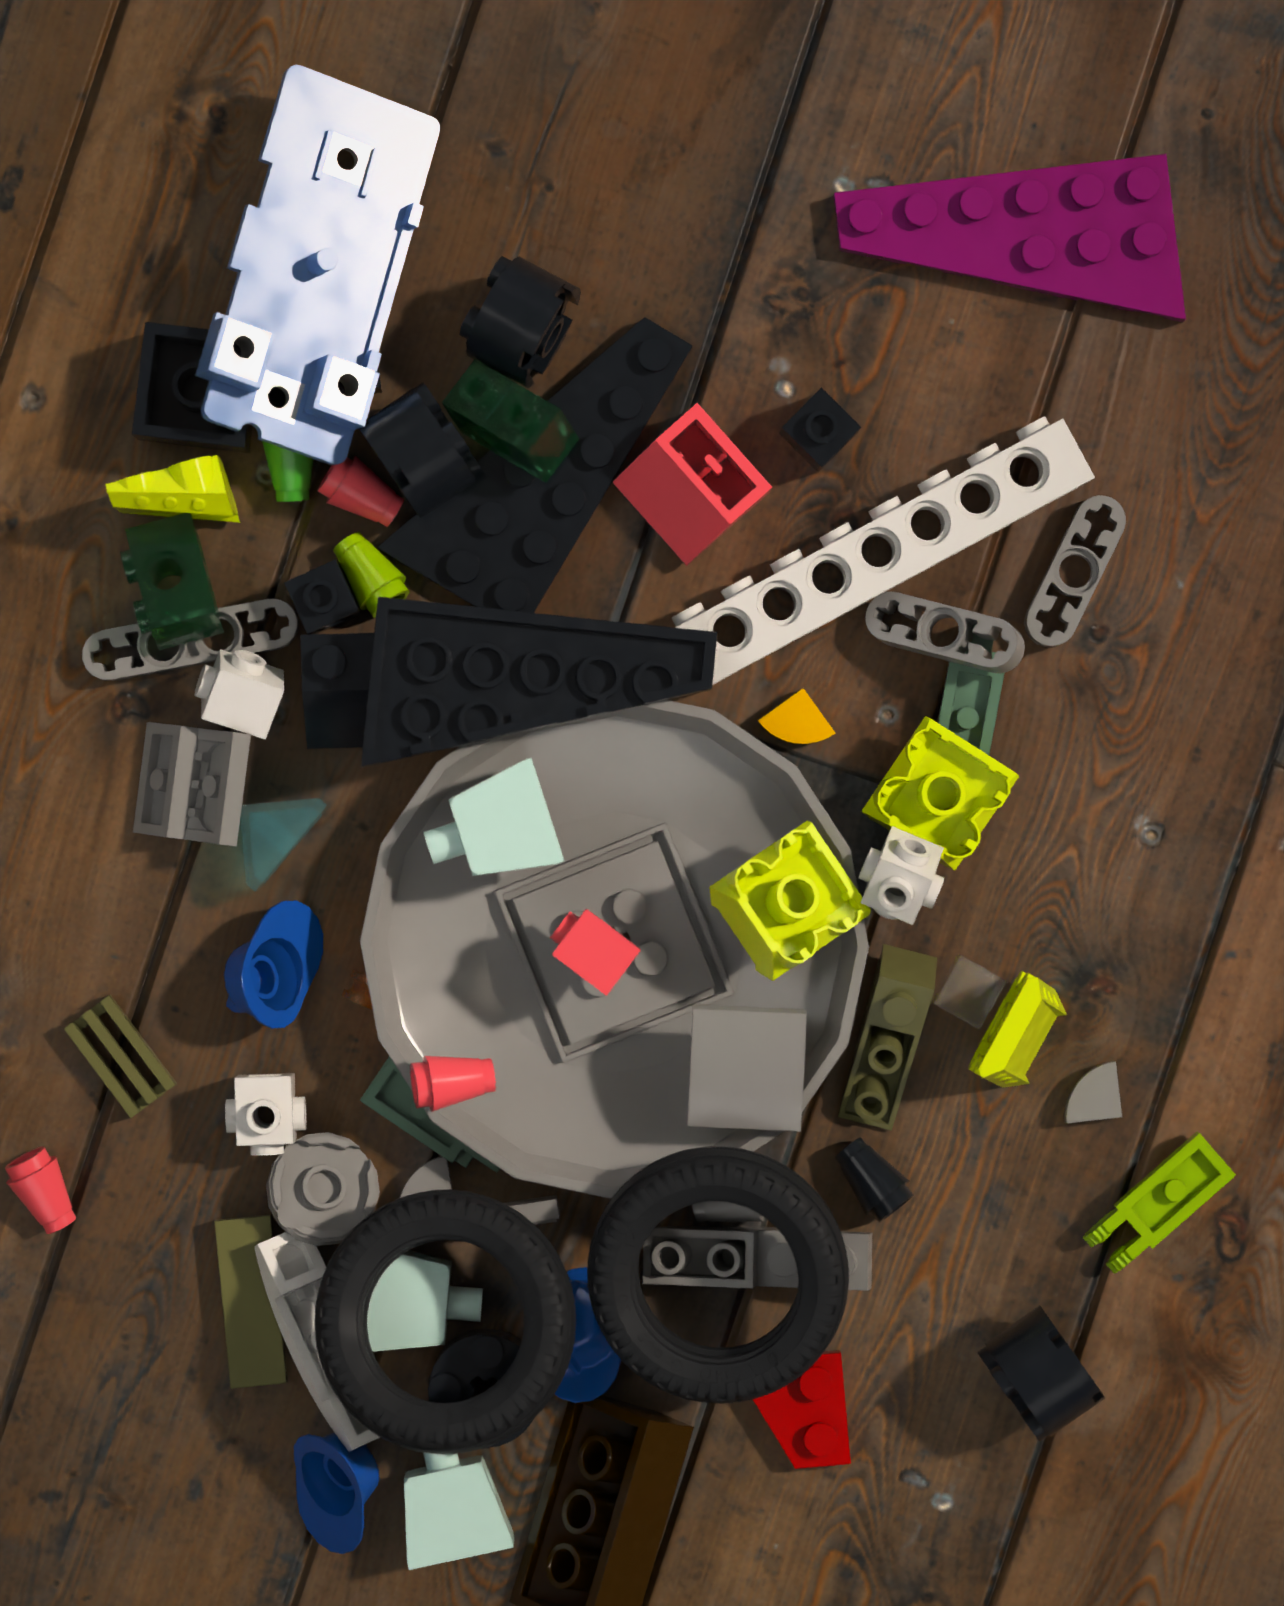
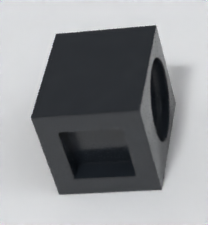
[779,387,861,472]
[284,559,362,634]

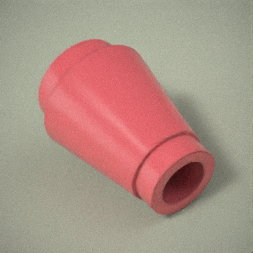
[317,456,404,527]
[410,1056,496,1112]
[5,1146,77,1234]

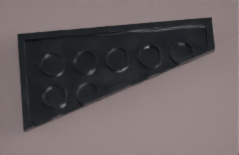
[377,317,693,613]
[361,597,717,768]

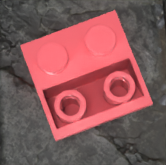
[612,403,772,566]

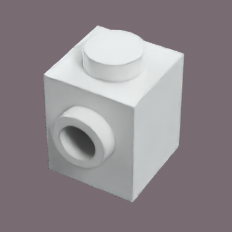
[194,649,284,740]

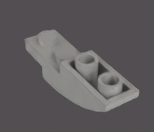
[643,1226,873,1291]

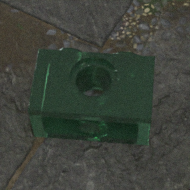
[442,359,579,483]
[120,513,224,650]

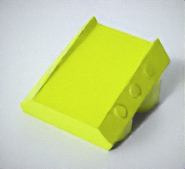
[105,455,240,523]
[861,716,1019,871]
[709,821,871,981]
[968,971,1067,1088]

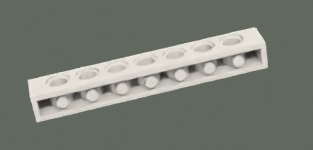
[672,416,1095,685]

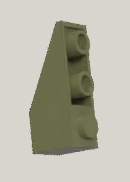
[838,944,937,1131]

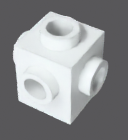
[858,826,945,925]
[225,1073,307,1155]

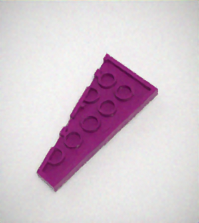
[833,154,1186,322]

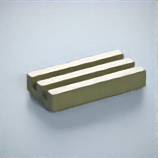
[64,994,177,1118]

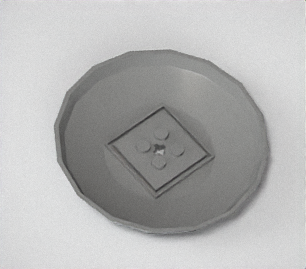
[360,700,869,1199]

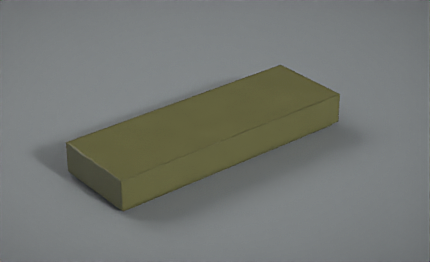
[214,1214,288,1389]

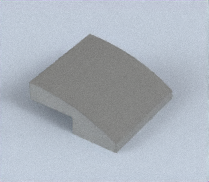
[133,722,251,847]
[687,1004,807,1132]

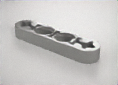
[82,599,299,681]

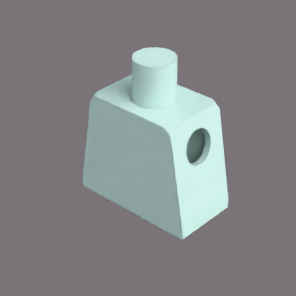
[424,758,564,876]
[367,1250,483,1352]
[404,1452,515,1570]

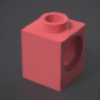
[550,908,641,996]

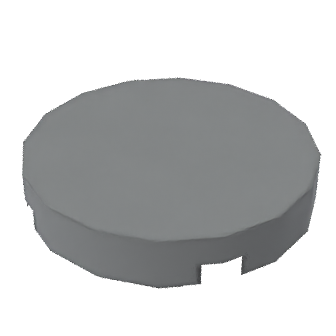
[266,1132,380,1246]

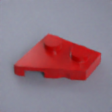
[753,1350,851,1469]

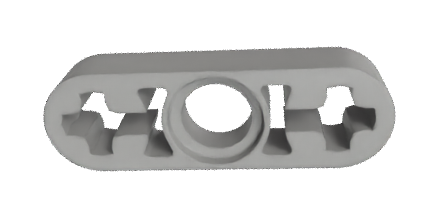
[1024,495,1126,647]
[865,591,1025,674]

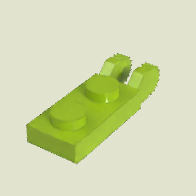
[1083,1132,1236,1273]

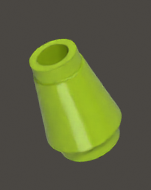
[333,532,410,618]

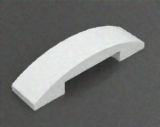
[254,1232,380,1452]

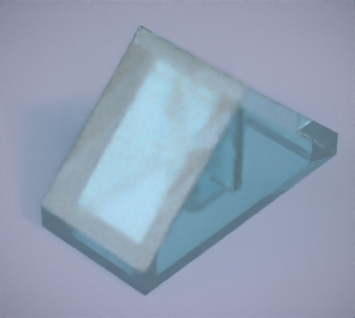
[240,798,330,892]

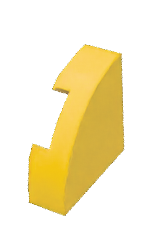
[758,688,836,744]

